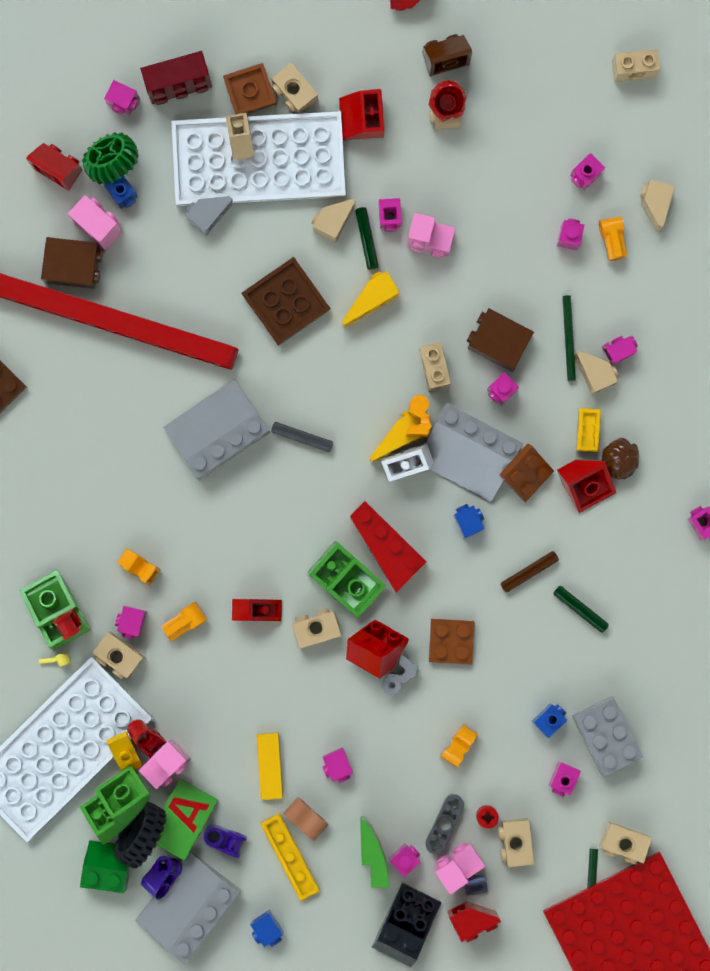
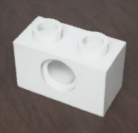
[382,443,434,482]

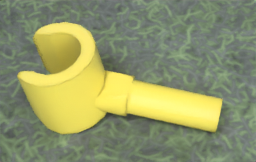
[39,653,71,667]

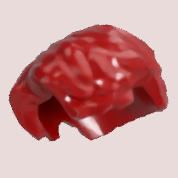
[428,80,467,122]

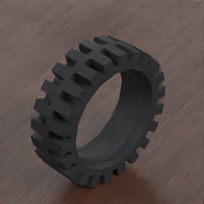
[114,801,166,868]

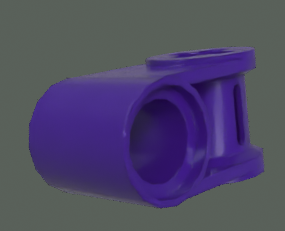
[204,825,247,858]
[141,856,182,900]

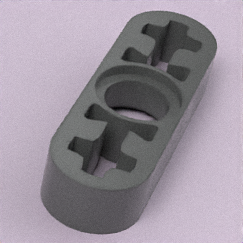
[425,794,464,855]

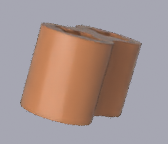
[283,797,329,841]

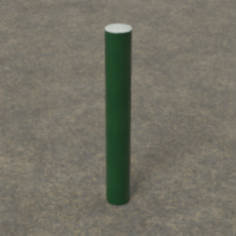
[587,848,598,888]

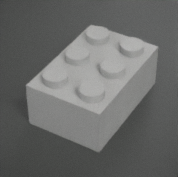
[572,697,643,777]

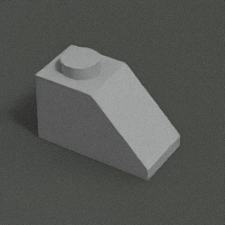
[185,196,233,236]

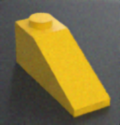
[342,271,400,328]
[370,410,430,463]

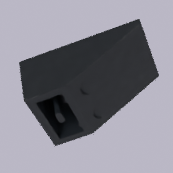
[372,882,441,967]

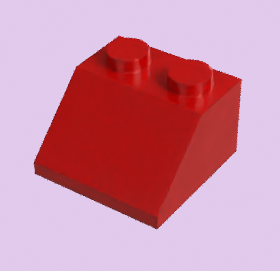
[26,143,82,191]

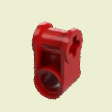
[52,608,82,640]
[127,719,167,758]

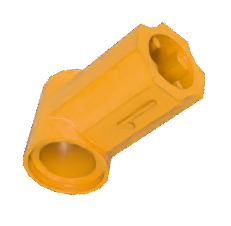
[599,216,627,261]
[161,602,208,642]

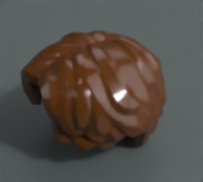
[602,438,639,480]

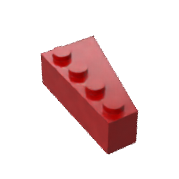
[350,501,427,593]

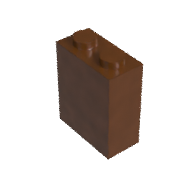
[41,237,103,289]
[466,308,534,372]

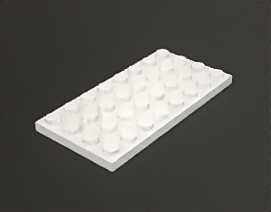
[171,111,346,206]
[0,656,153,842]

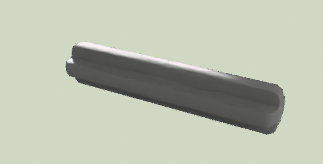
[271,422,333,452]

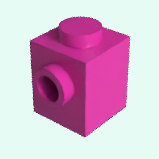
[104,80,140,115]
[570,153,605,190]
[556,218,585,250]
[487,372,519,405]
[115,606,147,640]
[322,747,353,783]
[548,761,581,797]
[389,843,421,878]

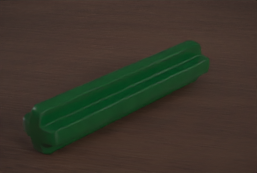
[355,207,378,270]
[553,586,609,633]

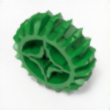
[82,132,139,185]

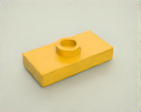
[576,408,601,453]
[106,731,143,771]

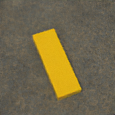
[256,733,283,800]

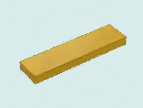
[260,813,320,901]

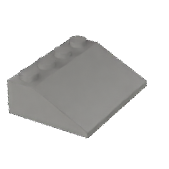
[163,380,270,481]
[426,403,523,502]
[135,851,240,964]

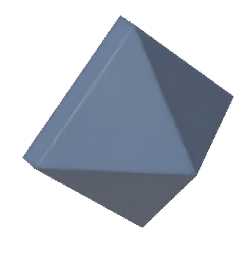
[465,874,488,896]

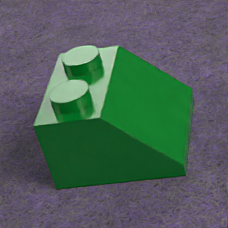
[80,840,130,893]

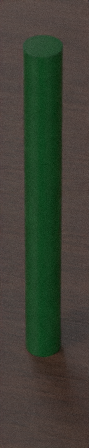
[562,295,576,381]

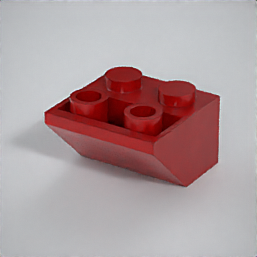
[339,89,384,141]
[346,620,409,679]
[447,901,501,943]

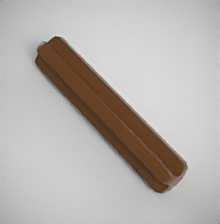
[500,551,559,593]

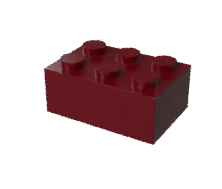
[140,51,212,105]

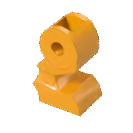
[406,395,432,437]
[117,548,161,585]
[439,724,478,767]

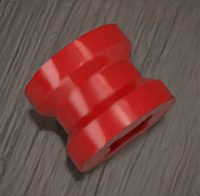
[476,805,499,829]

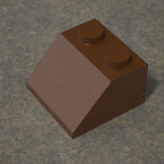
[422,34,472,77]

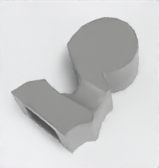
[382,654,418,695]

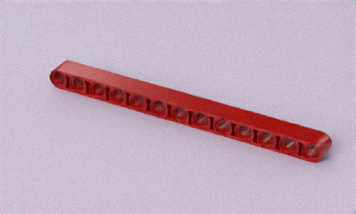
[0,273,239,370]

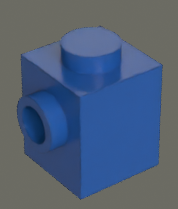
[103,176,138,209]
[453,504,485,539]
[532,703,567,738]
[250,910,284,947]

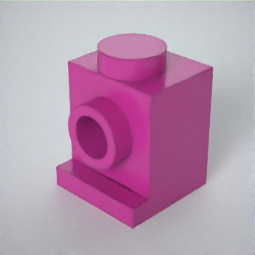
[378,198,402,232]
[602,336,638,366]
[688,506,710,541]

